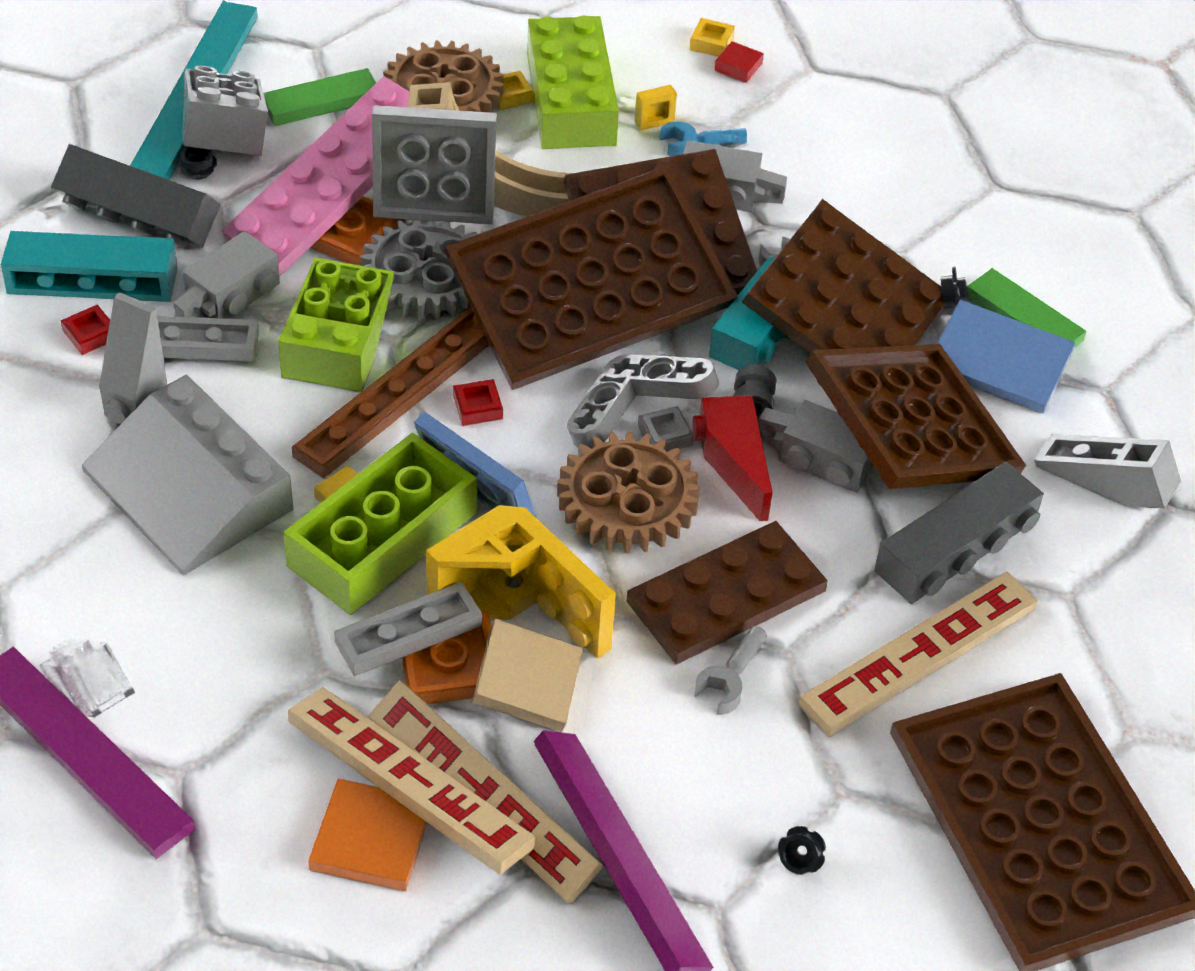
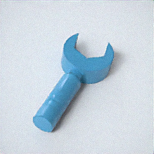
[659,121,747,156]

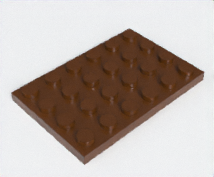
[445,165,738,390]
[890,673,1195,971]

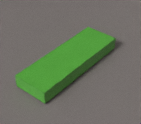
[264,68,376,126]
[967,268,1087,348]

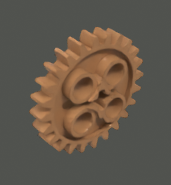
[383,40,504,113]
[557,431,700,553]

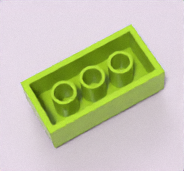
[527,15,619,149]
[283,432,477,616]

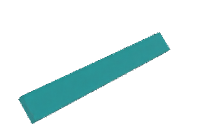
[130,1,258,180]

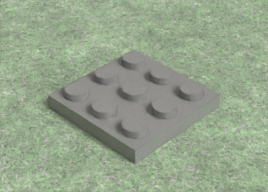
[372,105,497,225]

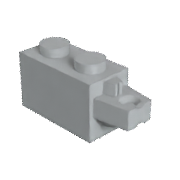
[683,140,788,212]
[173,231,280,319]
[758,399,873,493]

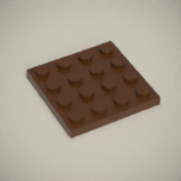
[564,149,757,295]
[742,199,944,353]
[805,344,1027,489]

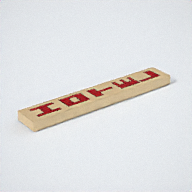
[798,571,1038,738]
[368,680,604,905]
[288,687,535,875]

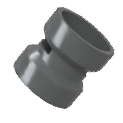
[733,365,777,420]

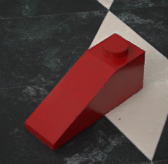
[692,395,773,521]

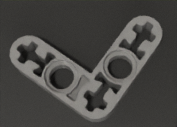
[567,354,719,449]

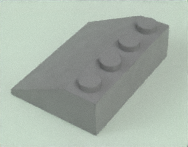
[82,374,293,576]

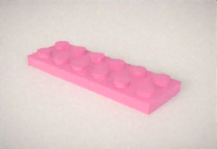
[221,76,409,277]

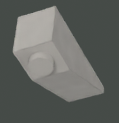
[99,292,168,424]
[1034,434,1181,509]

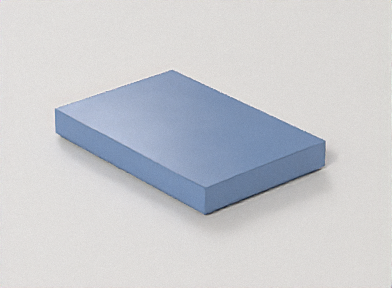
[937,300,1076,414]
[414,411,537,518]

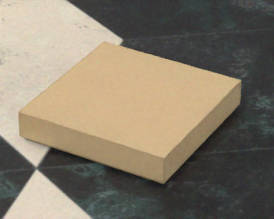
[472,619,583,732]

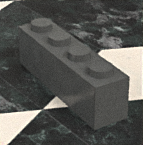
[51,144,221,249]
[874,462,1044,605]

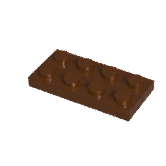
[626,521,828,665]

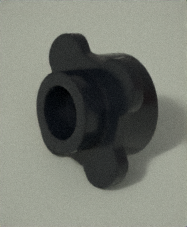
[940,266,968,308]

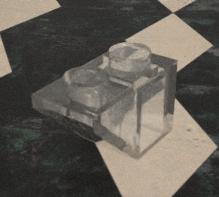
[39,638,135,718]

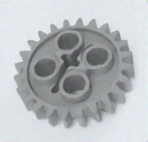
[360,220,477,320]

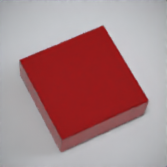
[714,41,764,83]
[60,304,110,355]
[453,379,503,426]

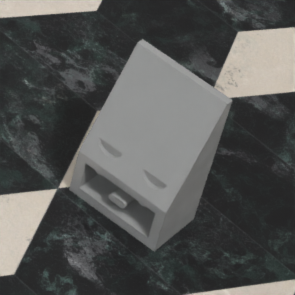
[182,66,268,156]

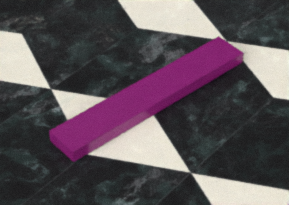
[0,646,195,859]
[533,730,714,971]

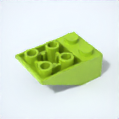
[278,257,394,392]

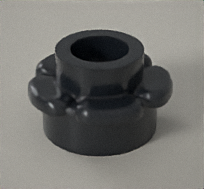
[178,146,217,180]
[778,826,826,875]

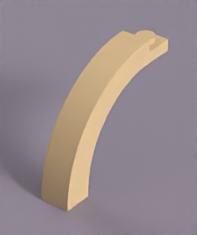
[407,82,571,217]

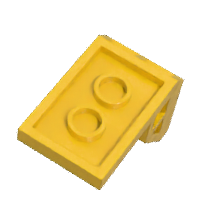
[426,505,616,659]

